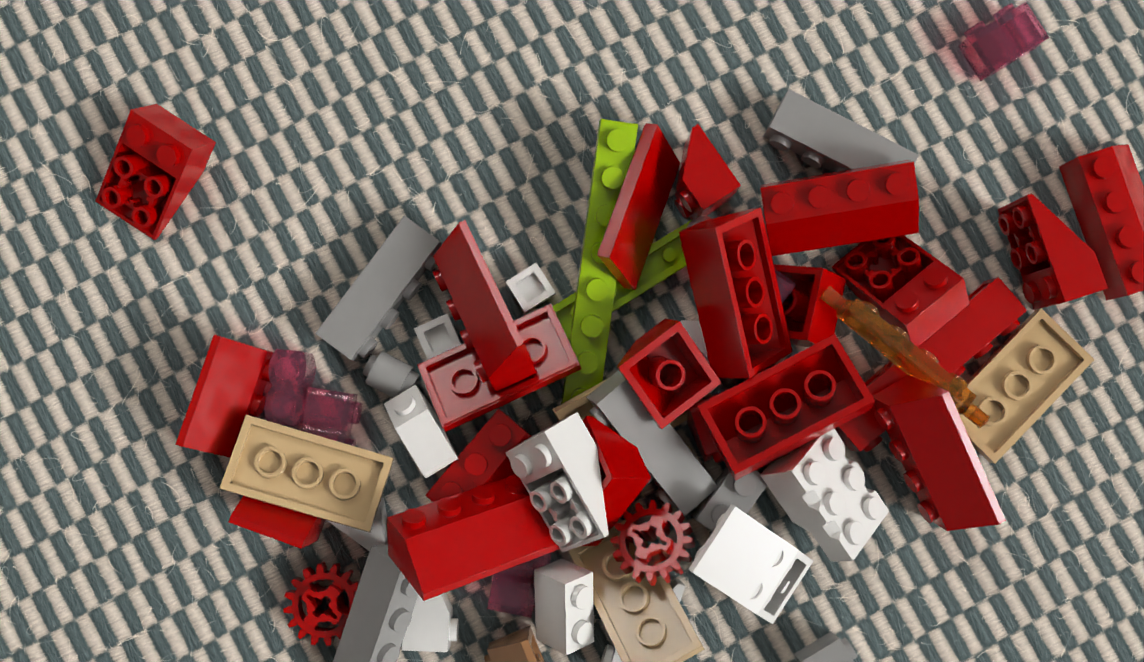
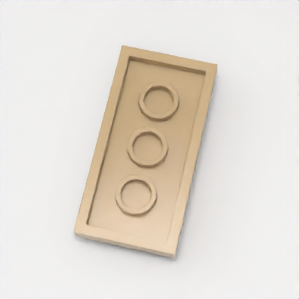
[952,308,1095,464]
[220,415,394,533]
[568,519,705,662]

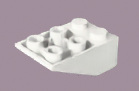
[505,412,609,553]
[688,504,813,624]

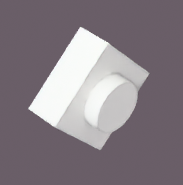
[506,263,556,314]
[414,314,462,359]

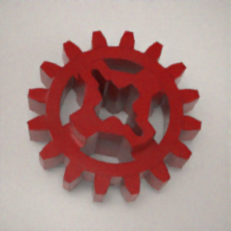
[610,500,695,586]
[283,562,360,646]

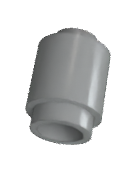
[362,351,420,398]

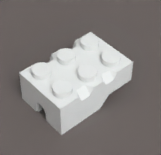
[760,429,889,562]

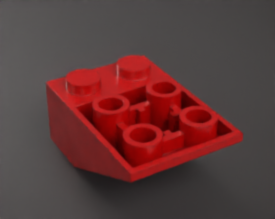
[95,104,216,240]
[997,193,1108,310]
[832,235,969,350]

